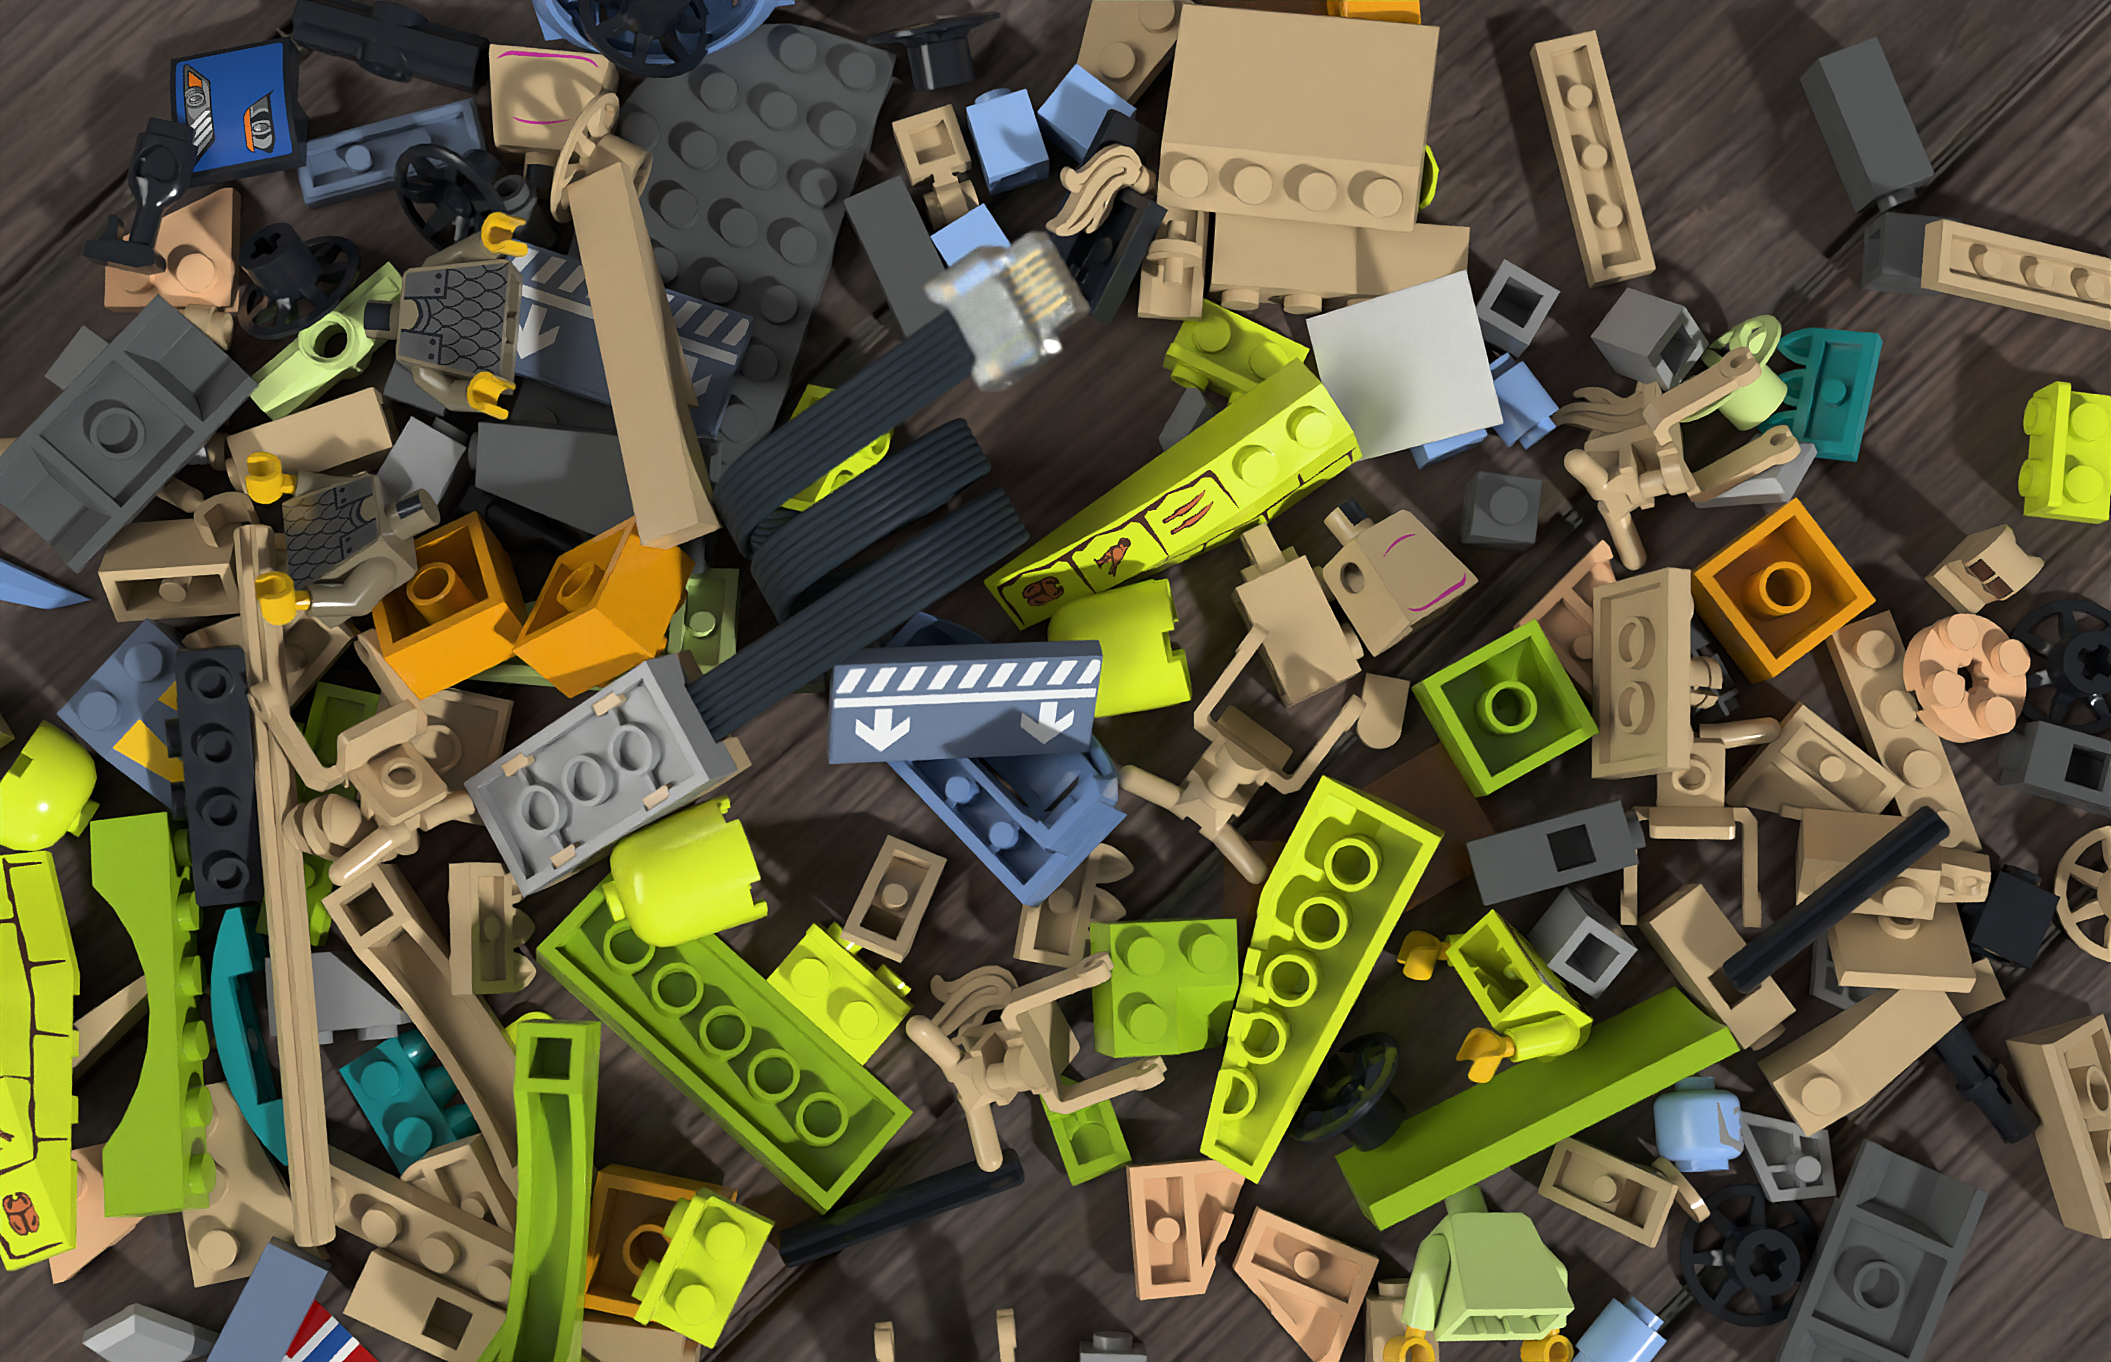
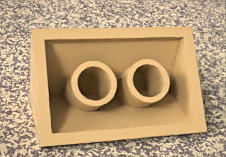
[2005,1013,2111,1239]

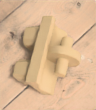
[1138,202,1209,322]

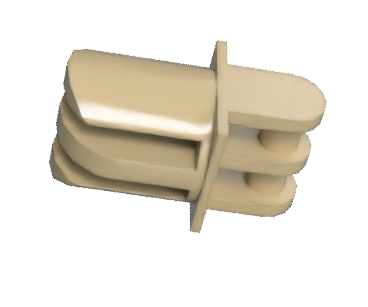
[283,793,420,863]

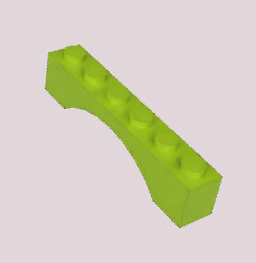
[90,812,216,1218]
[498,1018,602,1362]

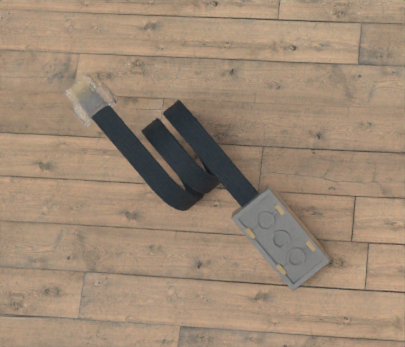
[463,232,1090,897]

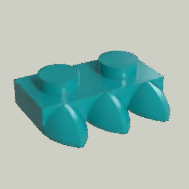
[1758,328,1883,462]
[339,1029,480,1175]

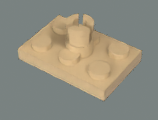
[1592,567,1723,780]

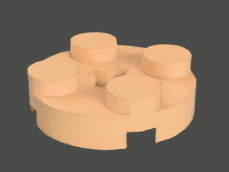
[1903,613,2030,743]

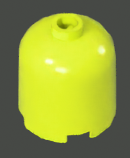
[1047,578,1193,718]
[601,794,768,947]

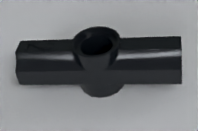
[292,0,491,95]

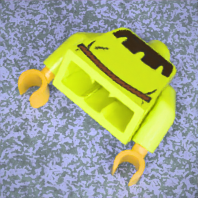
[1397,909,1593,1083]

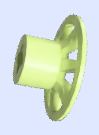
[1679,314,1787,431]

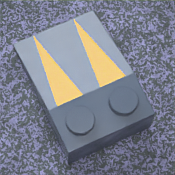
[57,618,187,821]

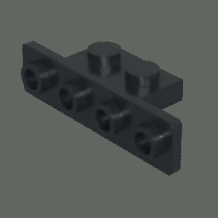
[1012,109,1168,361]
[165,645,264,907]

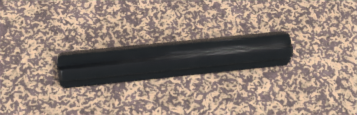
[1722,805,1950,994]
[776,1148,1025,1268]

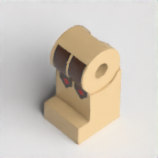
[1924,524,2044,614]

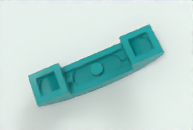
[211,907,288,1166]

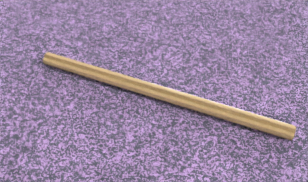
[234,524,336,1247]

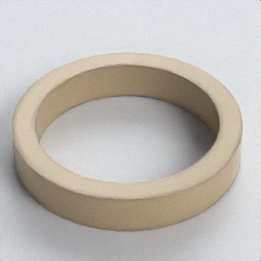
[1651,1156,1710,1223]

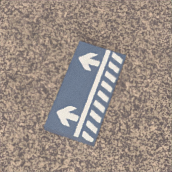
[505,238,756,439]
[827,640,1103,764]

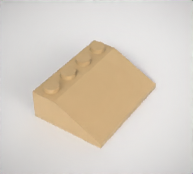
[1157,3,1440,232]

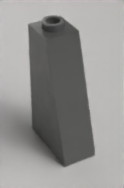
[468,419,723,574]

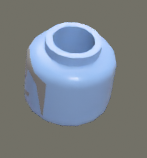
[1653,1077,1744,1172]

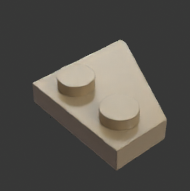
[1724,701,1905,820]

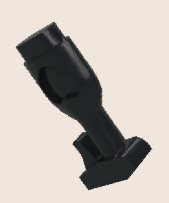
[83,117,199,275]
[455,478,596,557]

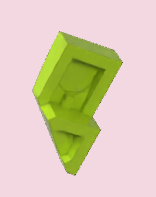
[1039,1075,1133,1186]

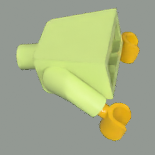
[1383,1185,1575,1362]

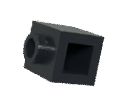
[1956,864,2060,969]

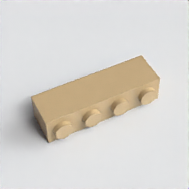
[1207,212,1470,315]

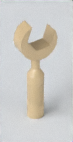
[156,477,260,547]

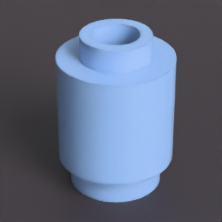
[1490,353,1559,449]
[1571,1296,1666,1362]

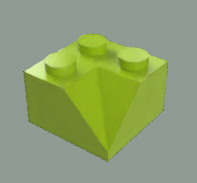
[1411,619,1600,798]
[1090,916,1239,1058]

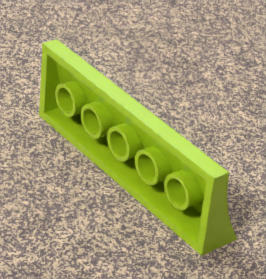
[536,872,913,1216]
[1335,986,1740,1231]

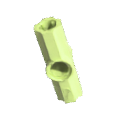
[250,261,403,421]

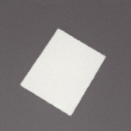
[1306,270,1504,462]

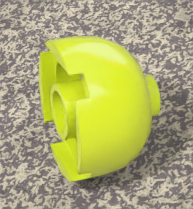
[0,720,100,851]

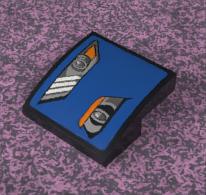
[170,36,309,189]

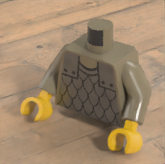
[364,212,528,420]
[245,451,440,629]

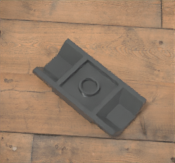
[0,294,260,573]
[1774,1139,1989,1362]

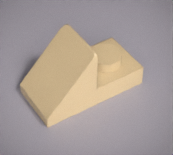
[840,835,947,963]
[1537,1136,1679,1248]

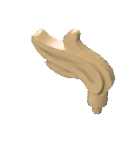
[1046,144,1158,236]
[1550,381,1646,441]
[930,965,1019,1046]

